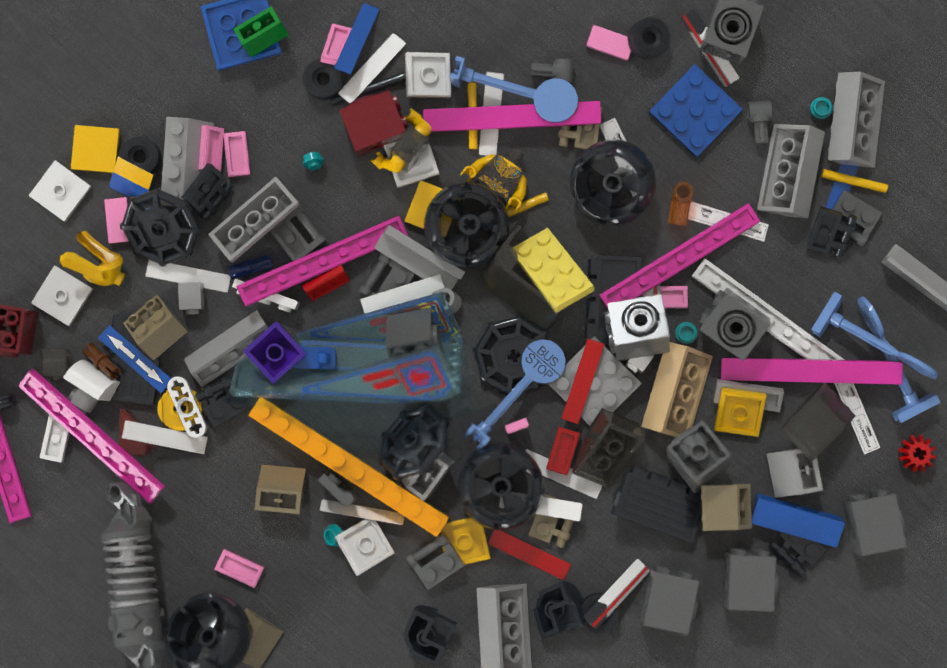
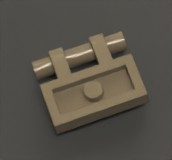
[558,106,602,150]
[528,493,576,548]

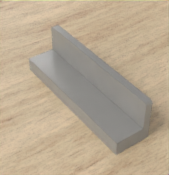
[374,225,465,290]
[881,244,947,312]
[184,311,269,387]

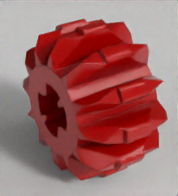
[898,435,937,472]

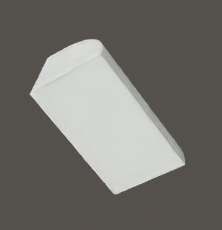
[63,360,120,401]

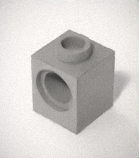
[178,282,205,315]

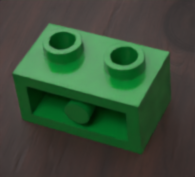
[233,6,289,57]

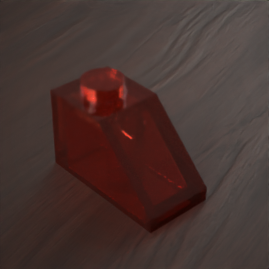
[119,409,153,455]

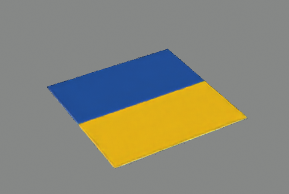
[109,157,153,205]

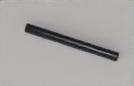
[330,72,406,106]

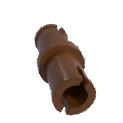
[82,343,121,380]

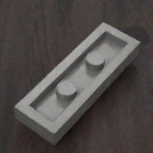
[713,379,784,412]

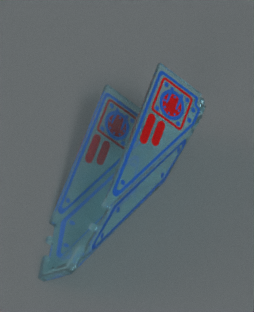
[230,291,463,403]

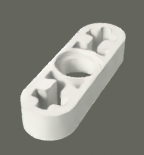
[167,377,207,438]

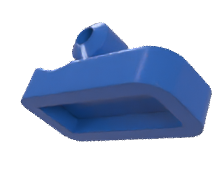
[293,346,336,369]

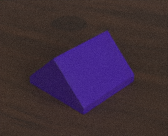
[243,321,306,384]

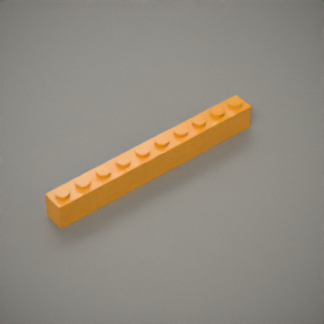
[248,397,449,537]

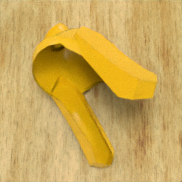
[60,231,125,286]

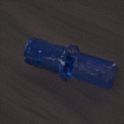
[228,256,273,279]

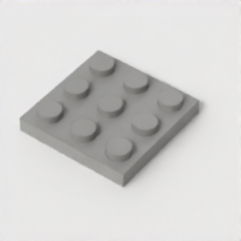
[547,336,642,430]

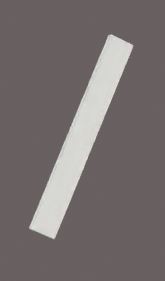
[691,258,844,360]

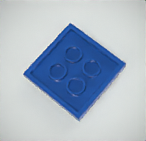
[200,0,282,71]
[649,64,743,158]

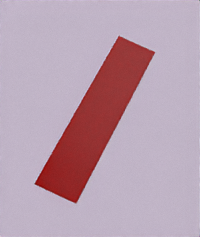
[561,339,605,424]
[488,530,571,580]

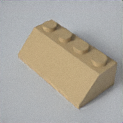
[641,342,713,437]

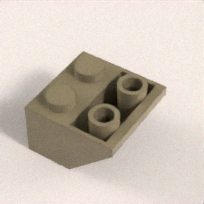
[123,295,188,361]
[255,464,306,514]
[701,484,752,531]

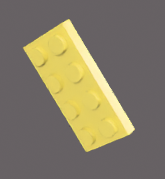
[510,228,595,313]

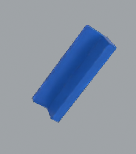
[752,493,845,547]

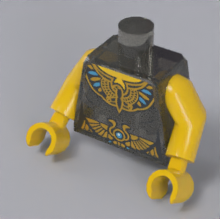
[370,109,433,173]
[460,148,527,213]

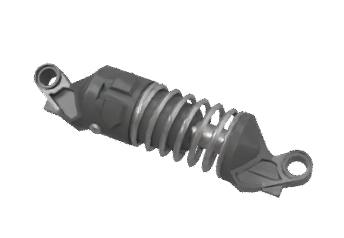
[101,481,166,668]

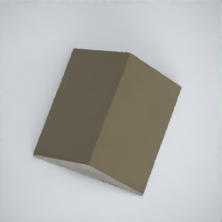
[240,607,284,668]

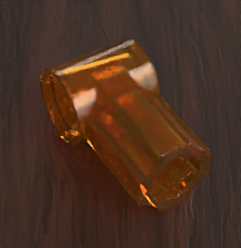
[667,181,694,226]

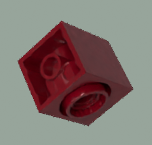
[339,90,409,157]
[0,305,38,358]

